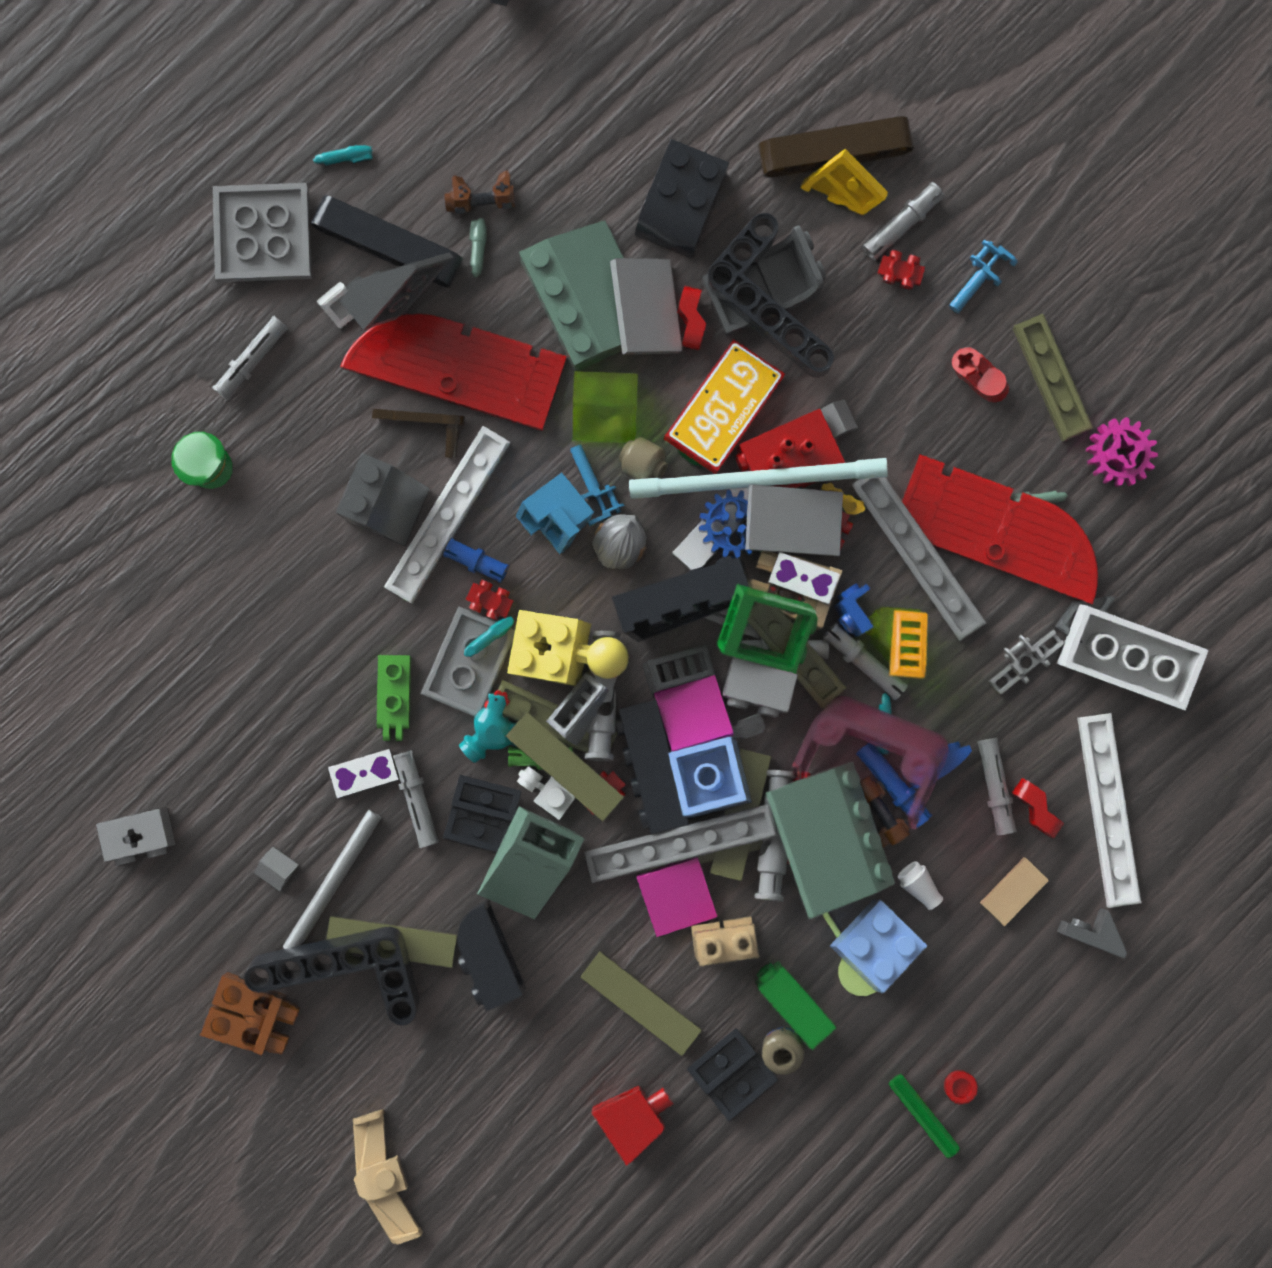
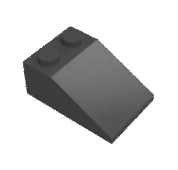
[340,252,453,330]

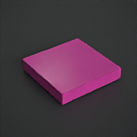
[654,675,734,752]
[636,857,717,937]

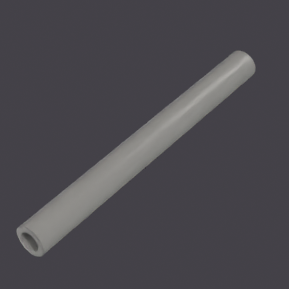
[283,809,382,949]

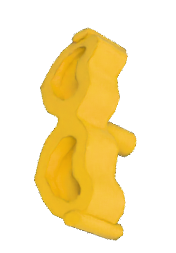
[821,483,865,515]

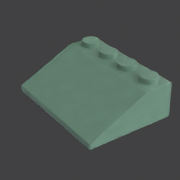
[519,220,623,373]
[766,761,895,918]

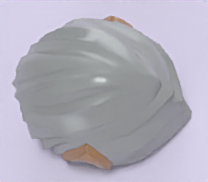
[592,514,647,569]

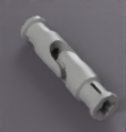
[585,631,620,762]
[755,770,796,902]

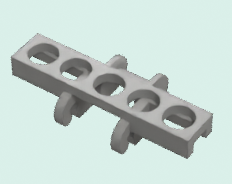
[988,630,1064,695]

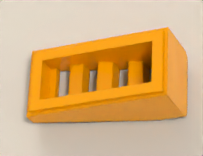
[889,610,928,679]

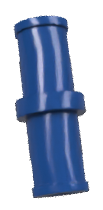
[443,538,509,583]

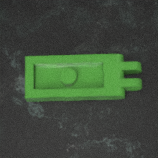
[377,655,411,741]

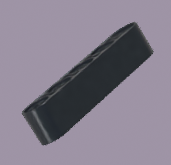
[311,195,463,288]

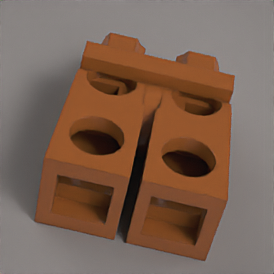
[200,972,300,1055]

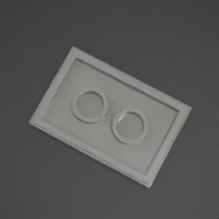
[610,258,682,355]
[745,485,843,556]
[421,606,515,717]

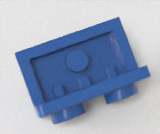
[834,583,873,638]

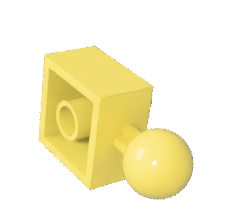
[507,610,629,686]

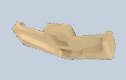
[353,1109,423,1244]

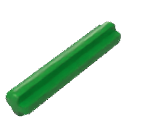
[889,1074,960,1159]

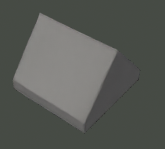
[821,399,858,439]
[254,846,299,891]

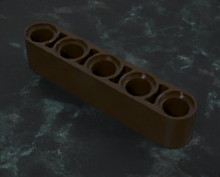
[758,116,914,178]

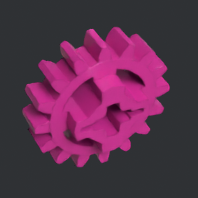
[1086,417,1158,487]

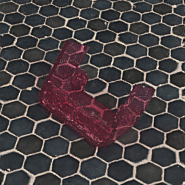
[792,696,948,830]

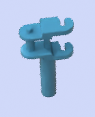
[949,240,1018,313]
[570,445,625,527]

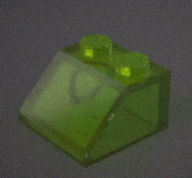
[573,371,638,443]
[866,606,920,667]

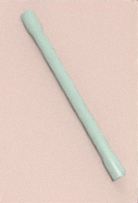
[629,458,888,499]

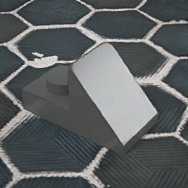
[1057,908,1127,959]

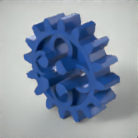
[699,490,752,558]

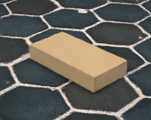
[980,857,1049,926]

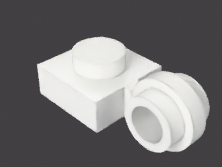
[517,766,575,820]

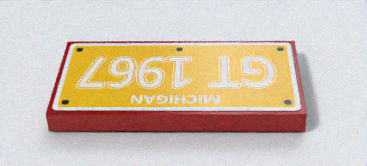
[664,339,785,474]

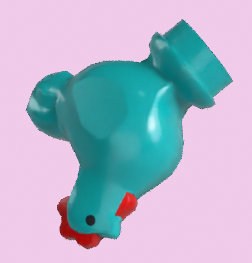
[459,690,517,763]

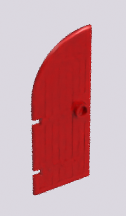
[340,314,567,431]
[902,454,1098,605]

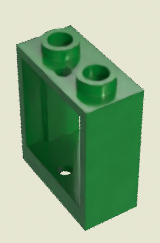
[717,584,818,674]
[755,961,837,1049]

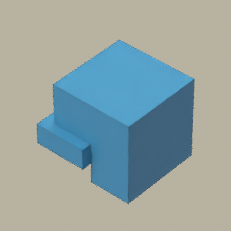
[516,473,594,554]

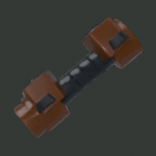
[444,170,515,214]
[860,775,911,848]

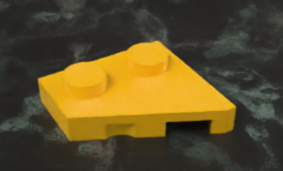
[801,149,888,215]

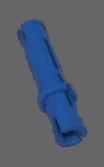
[855,741,933,828]

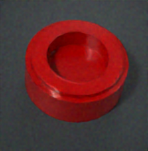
[944,1070,978,1104]

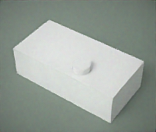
[1057,604,1208,710]

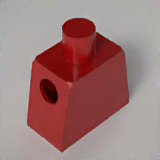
[592,1086,673,1166]

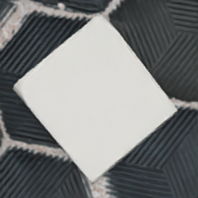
[317,282,353,329]

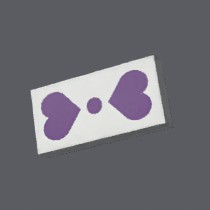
[768,552,840,605]
[328,749,399,798]

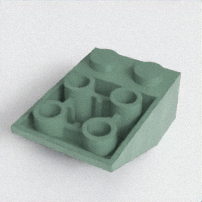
[477,806,584,919]

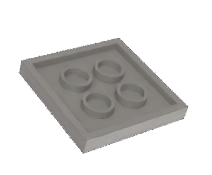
[213,183,312,282]

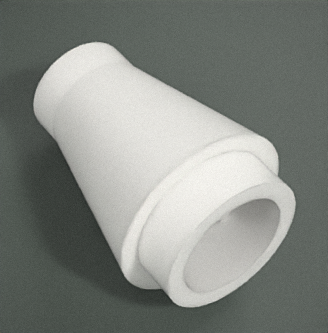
[898,861,943,910]

